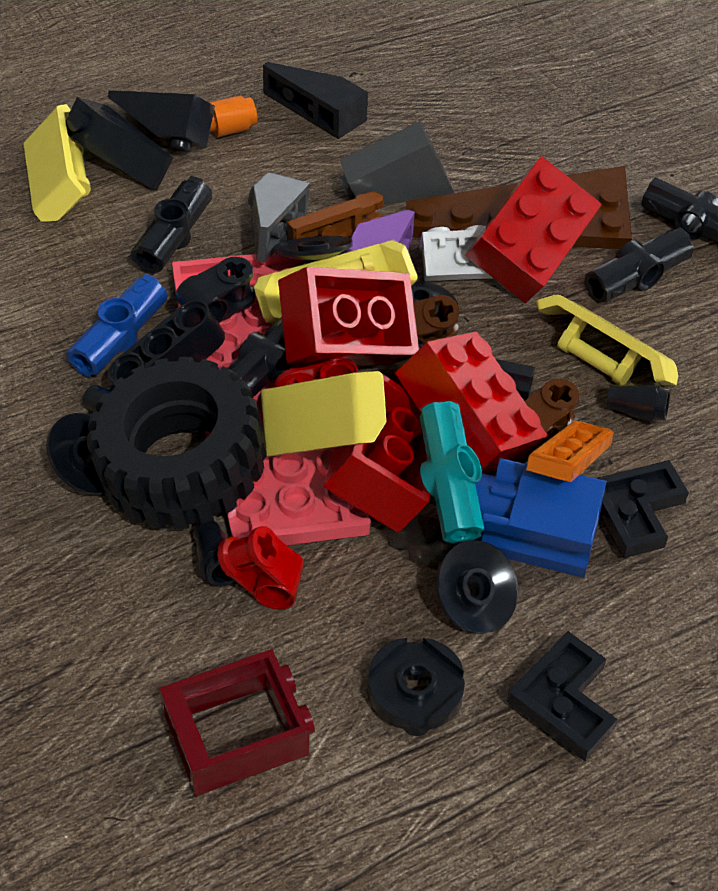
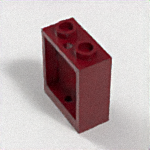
[159,649,315,797]

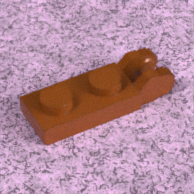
[287,191,384,240]

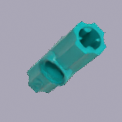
[419,401,484,544]

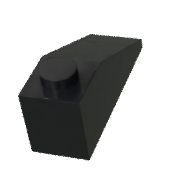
[263,62,368,139]
[108,90,215,152]
[66,97,173,190]

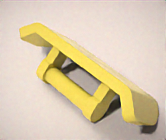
[24,104,91,222]
[254,240,417,324]
[536,295,678,386]
[261,371,387,457]

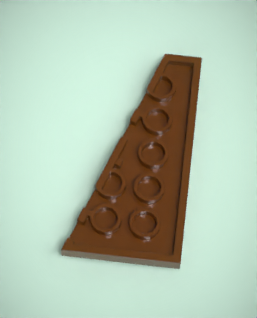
[406,166,632,249]

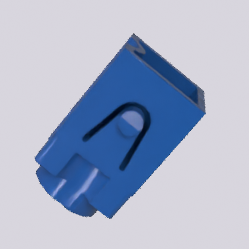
[475,458,607,578]

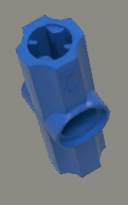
[67,274,167,378]

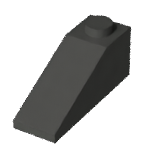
[248,172,310,263]

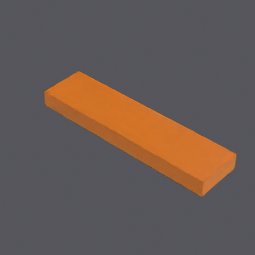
[526,420,614,482]

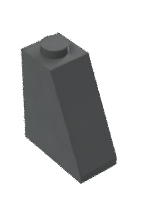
[339,121,454,205]

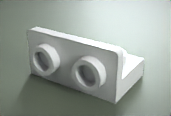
[419,225,492,281]

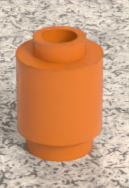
[209,95,258,138]

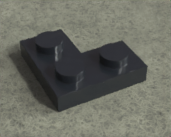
[596,460,689,558]
[506,631,618,761]

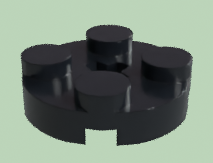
[367,638,465,736]

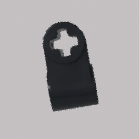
[175,257,255,323]

